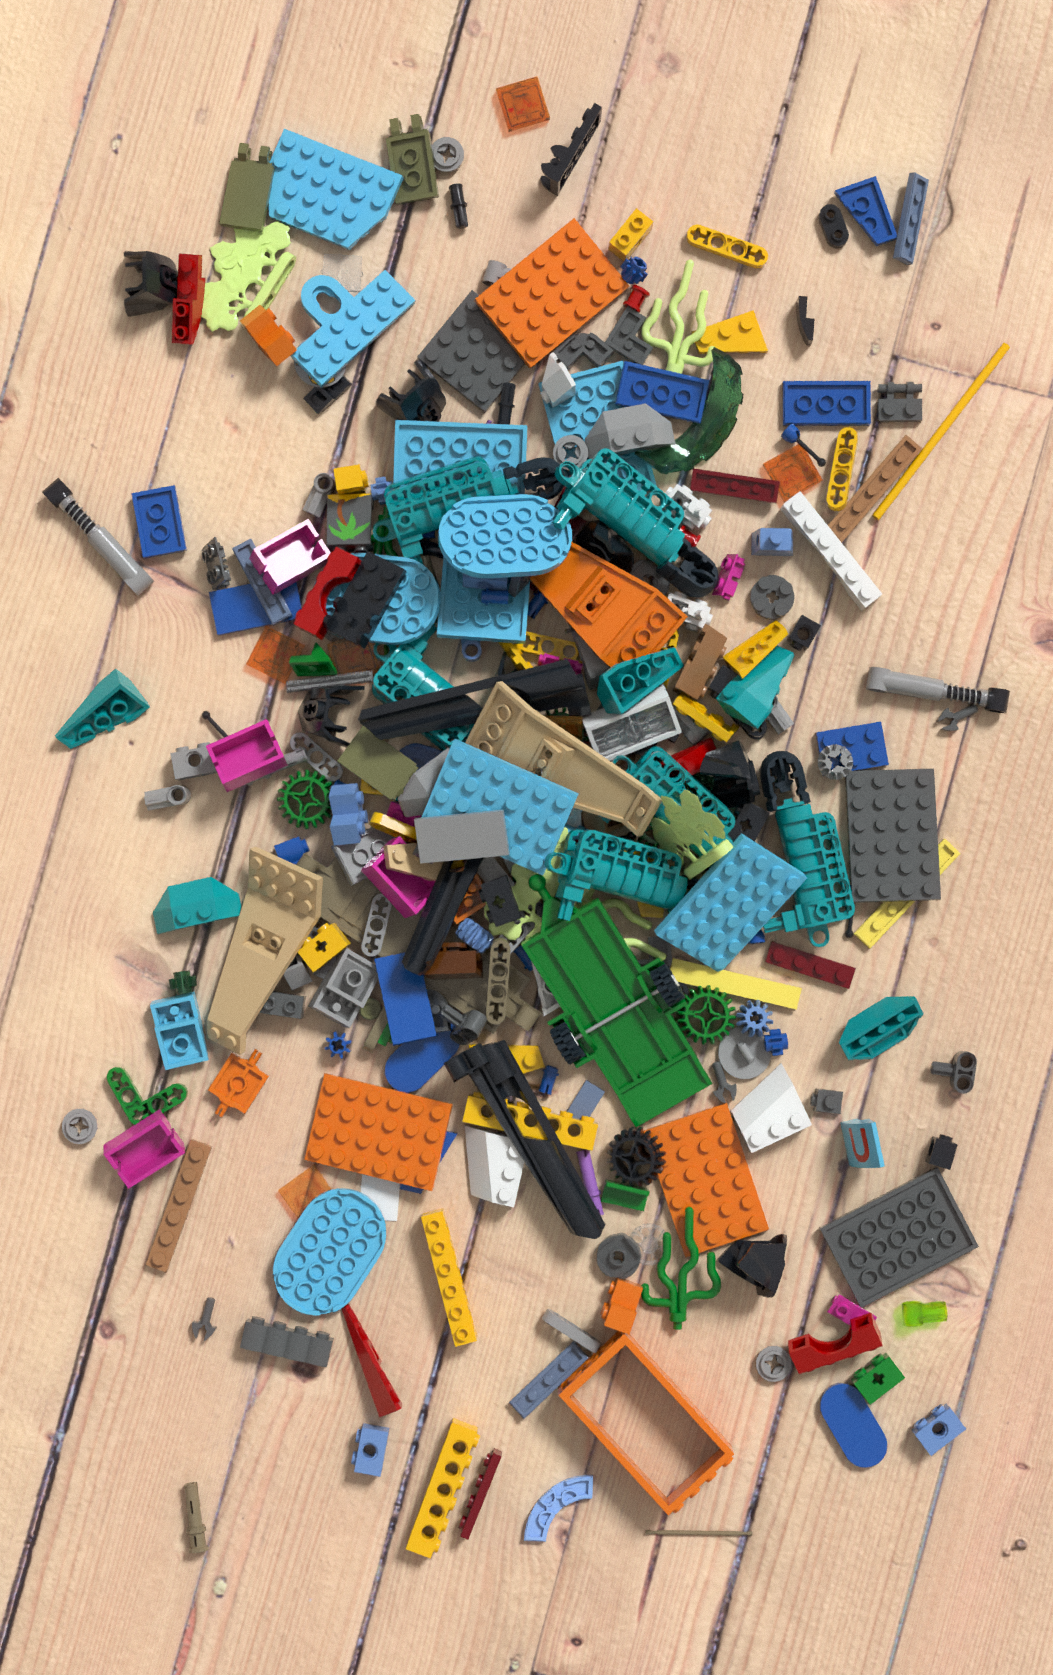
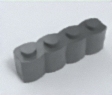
[240,1316,334,1367]

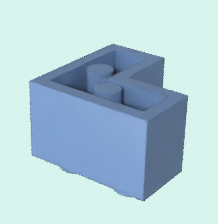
[329,783,368,846]

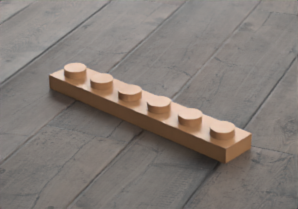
[828,435,923,543]
[146,1139,213,1272]

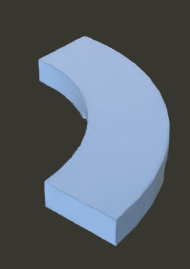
[524,1475,593,1542]

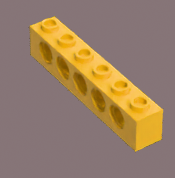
[462,1091,598,1151]
[421,1208,477,1347]
[406,1418,480,1559]

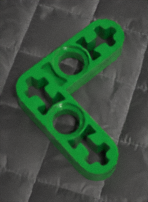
[107,1067,188,1125]

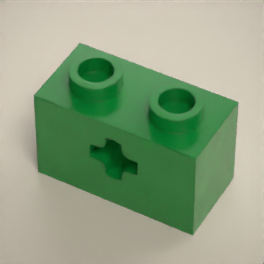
[851,1353,905,1405]

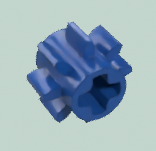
[620,257,648,284]
[764,1029,788,1056]
[325,1031,352,1059]

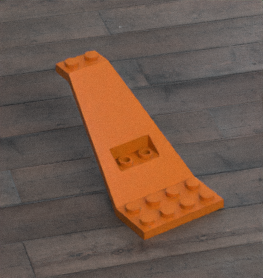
[530,542,688,668]

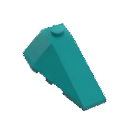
[716,645,794,729]
[597,647,684,714]
[55,669,150,749]

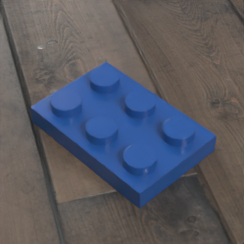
[131,485,187,559]
[815,722,889,776]

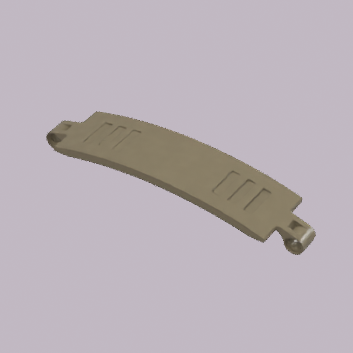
[296,853,541,1034]

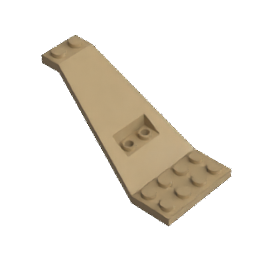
[465,681,662,837]
[207,846,323,1055]

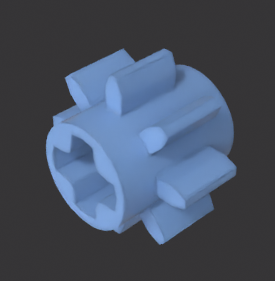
[370,477,393,505]

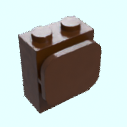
[423,942,483,980]

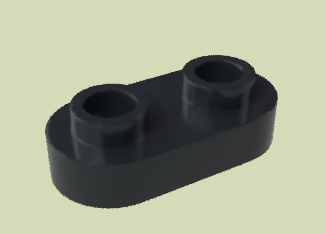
[818,204,849,248]

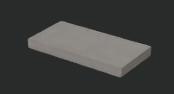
[414,809,510,864]

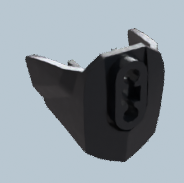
[124,251,178,317]
[375,359,446,422]
[576,520,634,574]
[298,685,365,748]
[700,741,760,810]
[718,1234,787,1298]

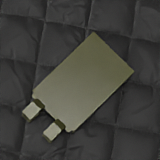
[386,114,439,205]
[219,143,275,232]
[337,726,418,800]

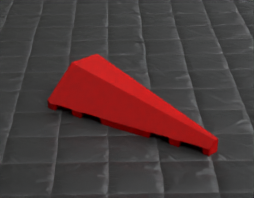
[341,1304,402,1417]

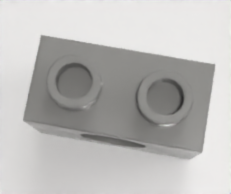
[170,742,217,781]

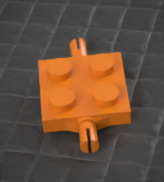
[208,1049,269,1117]

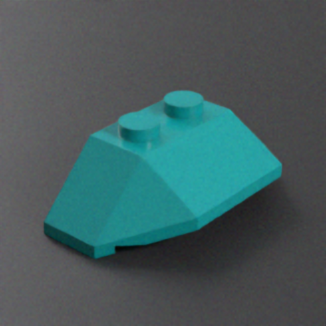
[153,877,242,934]
[839,996,924,1060]

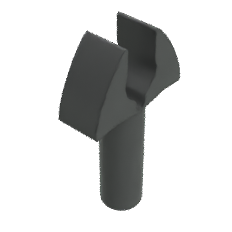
[937,704,978,731]
[712,1061,737,1103]
[192,1297,217,1341]

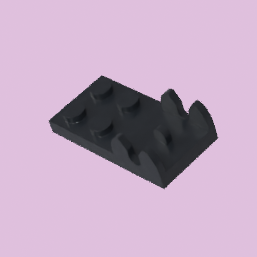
[541,103,602,196]
[323,551,407,649]

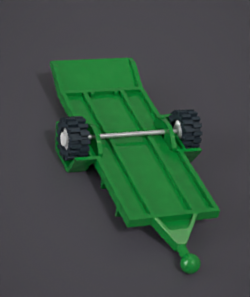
[521,874,713,1127]

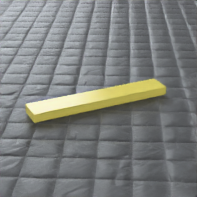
[854,838,961,949]
[670,958,802,1010]

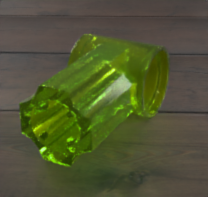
[902,1301,948,1327]

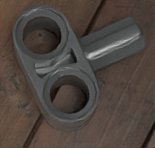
[440,1005,487,1045]
[930,1051,977,1094]

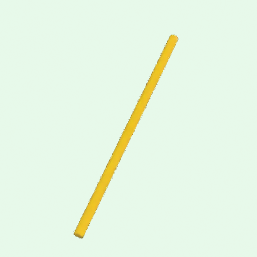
[872,343,1010,520]

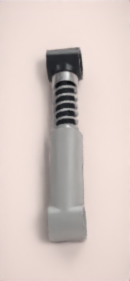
[42,478,154,596]
[866,667,1010,713]

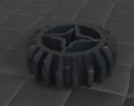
[607,1127,666,1187]

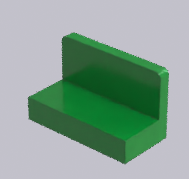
[601,1179,650,1211]

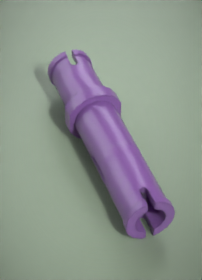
[576,1149,604,1215]

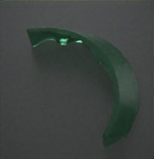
[634,347,744,474]

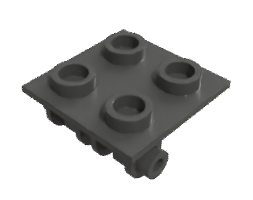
[201,537,231,590]

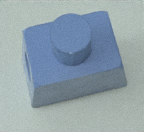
[751,528,793,556]

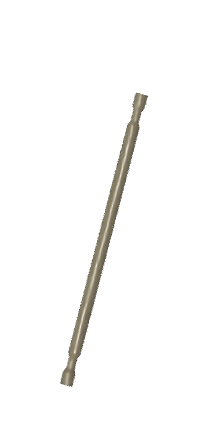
[646,1530,752,1536]

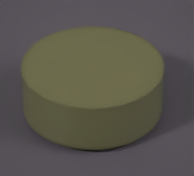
[359,998,382,1020]

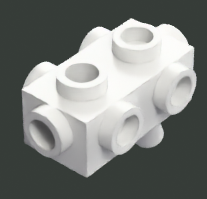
[664,484,712,531]
[668,591,713,632]

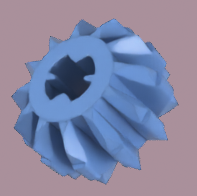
[455,918,494,953]
[736,1000,773,1037]

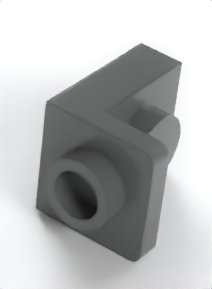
[810,1088,843,1114]

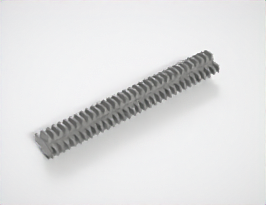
[286,670,373,693]

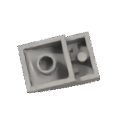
[308,948,378,1028]

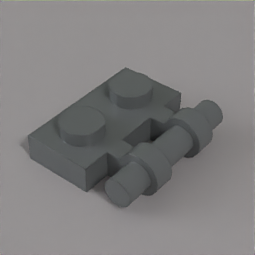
[877,382,922,422]

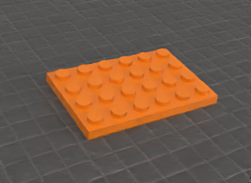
[474,218,630,369]
[304,1073,453,1191]
[643,1103,769,1258]

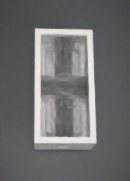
[581,685,682,761]

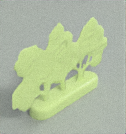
[201,221,296,332]
[650,790,734,880]
[484,827,591,940]

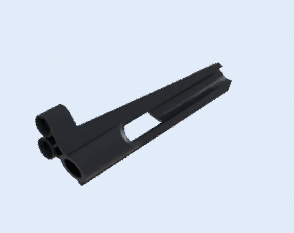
[358,659,592,740]
[402,858,484,976]
[444,1040,606,1239]

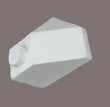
[540,352,576,408]

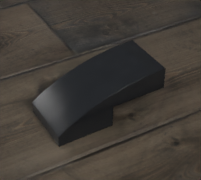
[796,296,815,346]
[303,374,352,414]

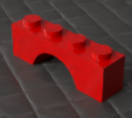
[294,547,362,640]
[788,1312,883,1374]

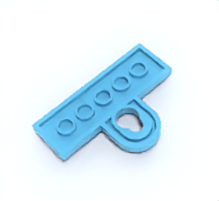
[291,270,416,388]

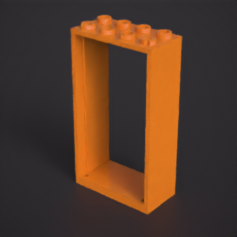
[558,1331,734,1516]

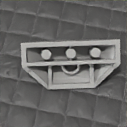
[585,403,675,459]
[398,748,450,817]

